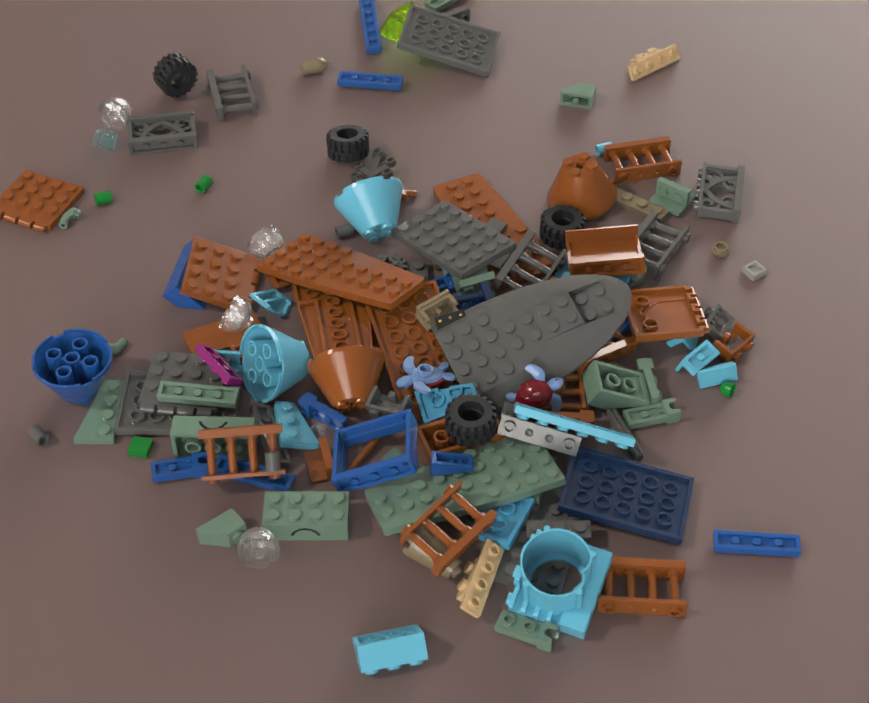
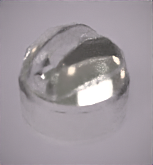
[311,422,328,440]

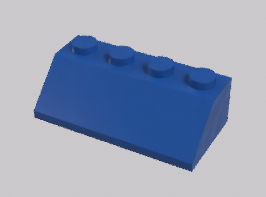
[163,240,207,310]

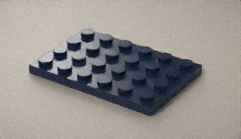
[557,446,694,545]

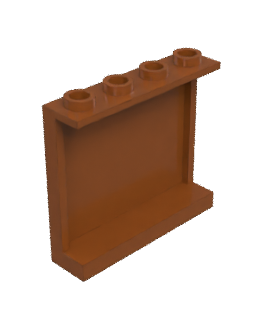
[565,224,645,276]

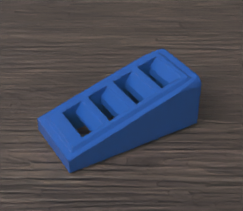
[429,451,474,475]

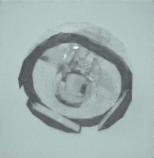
[98,97,132,131]
[247,225,284,260]
[219,295,254,334]
[237,527,281,570]

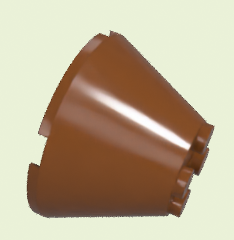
[547,152,617,221]
[306,345,385,415]

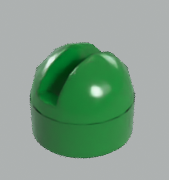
[720,381,736,398]

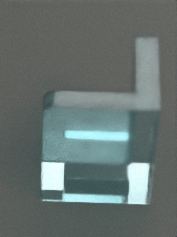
[92,128,118,151]

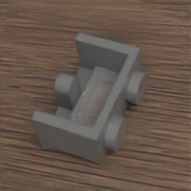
[365,385,414,419]

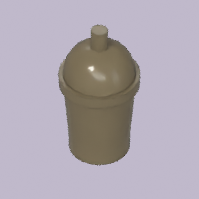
[300,57,331,76]

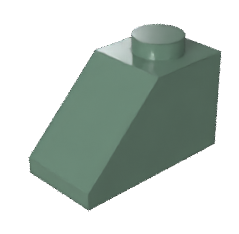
[560,83,597,110]
[196,508,248,547]

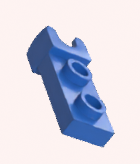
[297,392,348,435]
[151,452,208,483]

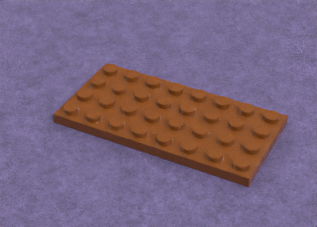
[364,280,460,420]

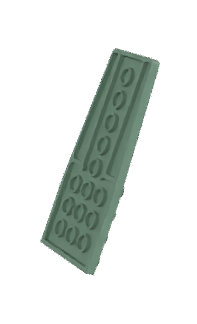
[365,437,566,536]

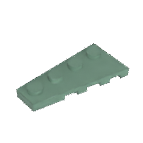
[73,379,124,444]

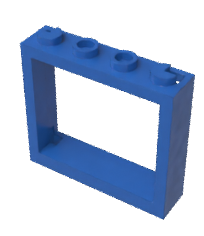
[331,409,417,492]

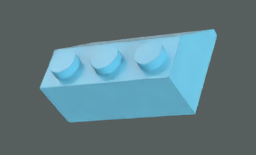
[352,624,428,675]

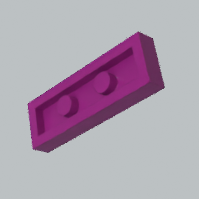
[194,344,244,387]

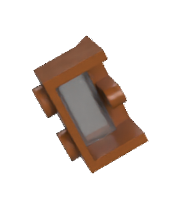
[713,321,755,363]

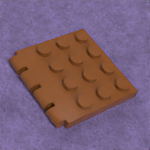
[0,169,85,233]
[179,236,261,314]
[627,285,711,342]

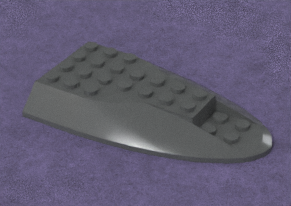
[431,274,632,416]

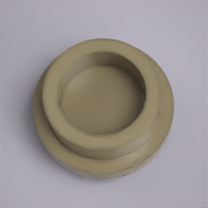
[712,241,730,257]

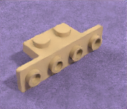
[628,44,680,81]
[456,538,504,618]

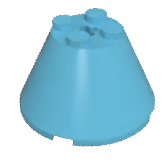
[334,176,403,243]
[239,324,313,403]

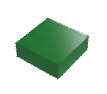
[127,436,154,458]

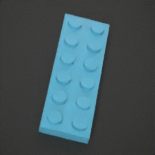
[513,402,636,449]

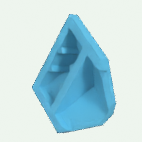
[250,289,292,317]

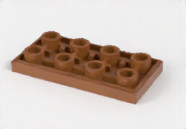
[182,310,260,354]

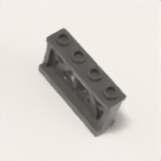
[127,111,198,156]
[693,162,745,224]

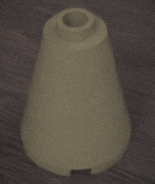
[402,525,463,579]

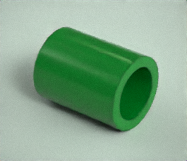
[194,175,213,193]
[94,190,113,206]

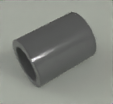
[335,223,354,239]
[28,424,50,446]
[265,451,281,472]

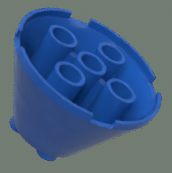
[31,329,113,405]

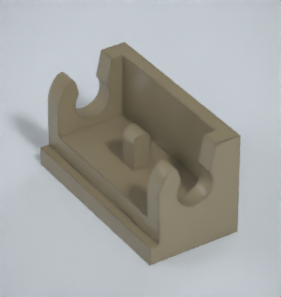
[416,289,458,332]

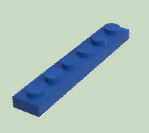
[359,0,382,54]

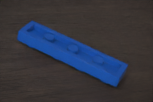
[337,71,403,91]
[216,454,296,491]
[713,530,801,557]

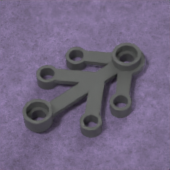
[350,147,397,182]

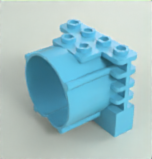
[506,525,613,640]

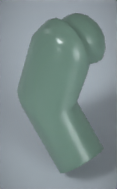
[59,207,81,229]
[108,338,128,356]

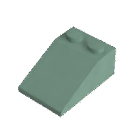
[582,360,651,409]

